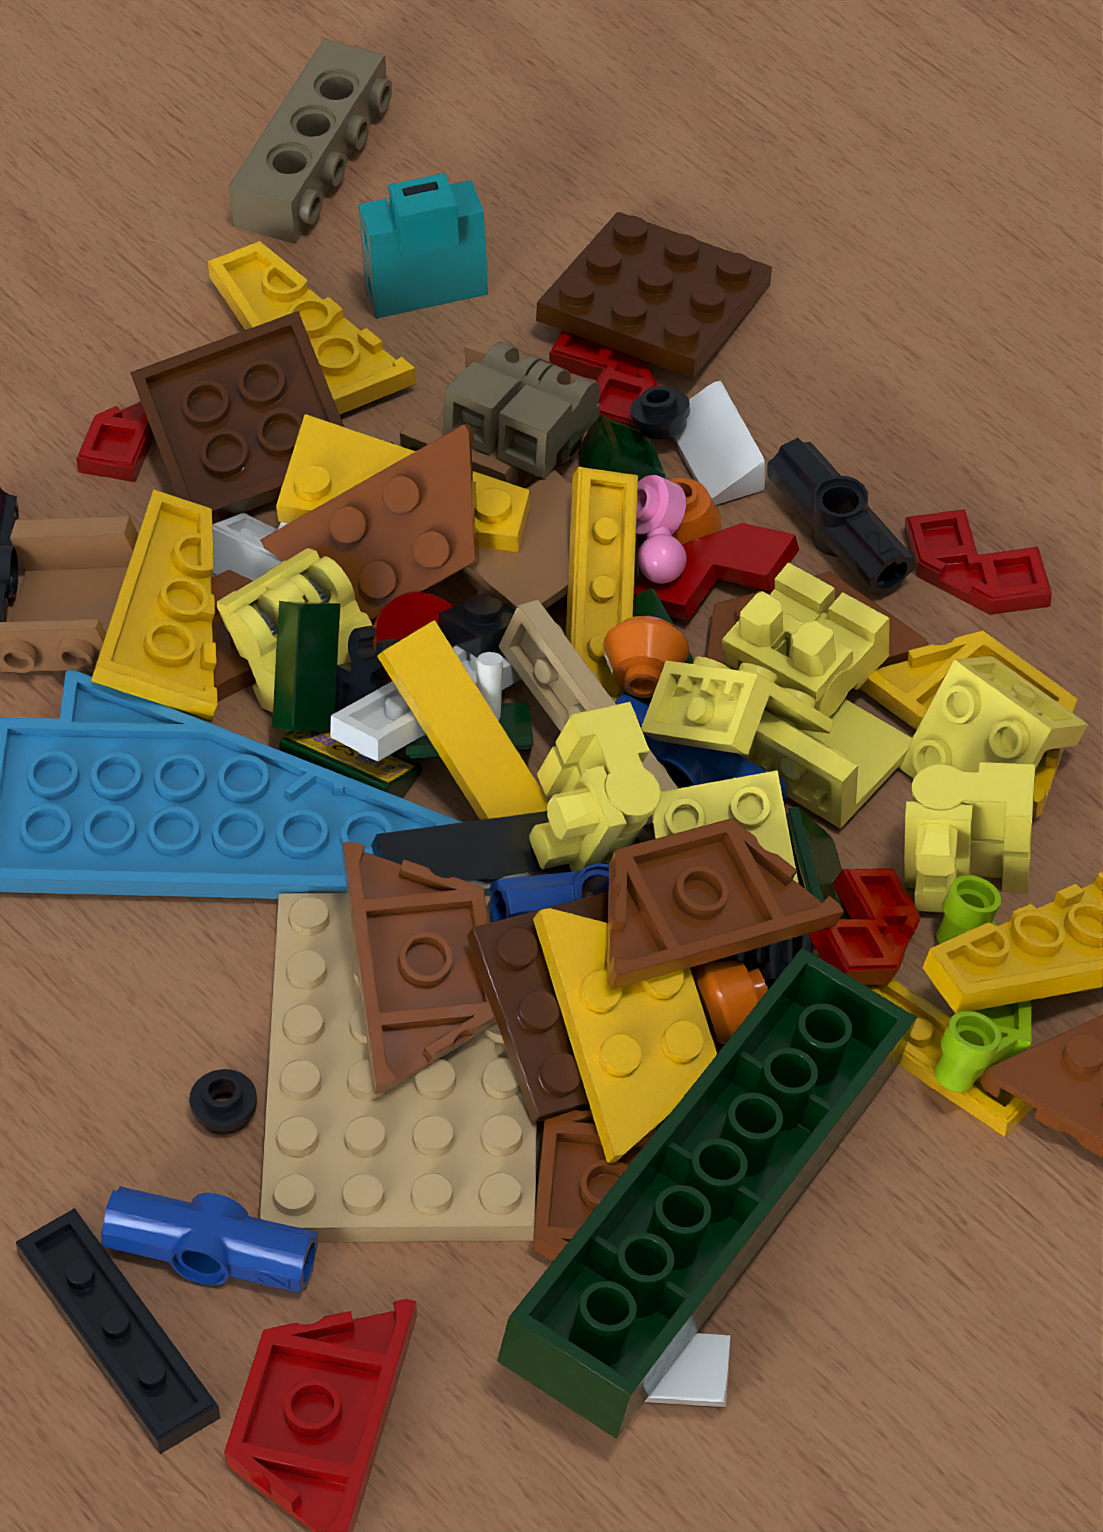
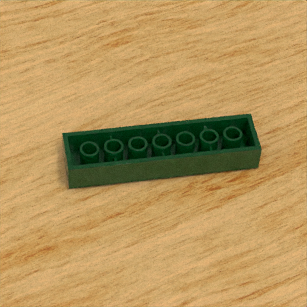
[497,948,917,1439]

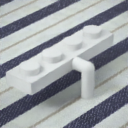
[330,646,521,761]

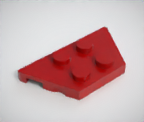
[224,1299,417,1532]

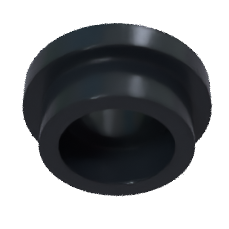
[630,386,691,440]
[189,1069,257,1135]

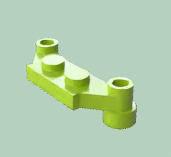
[934,875,1032,1092]

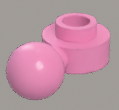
[636,475,687,584]

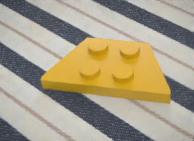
[860,630,1078,819]
[533,908,717,1163]

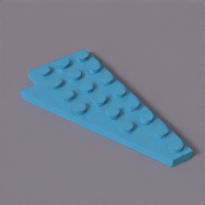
[0,670,491,899]

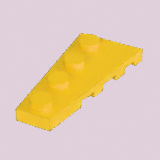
[208,241,416,414]
[276,414,531,553]
[91,489,218,721]
[922,871,1103,1014]

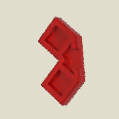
[549,330,658,430]
[76,401,155,482]
[904,509,1052,615]
[633,523,799,621]
[808,868,921,985]

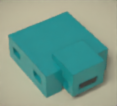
[358,173,488,319]

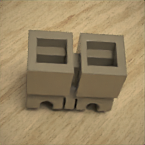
[443,342,600,479]

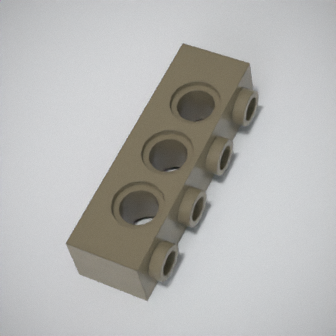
[229,39,392,244]

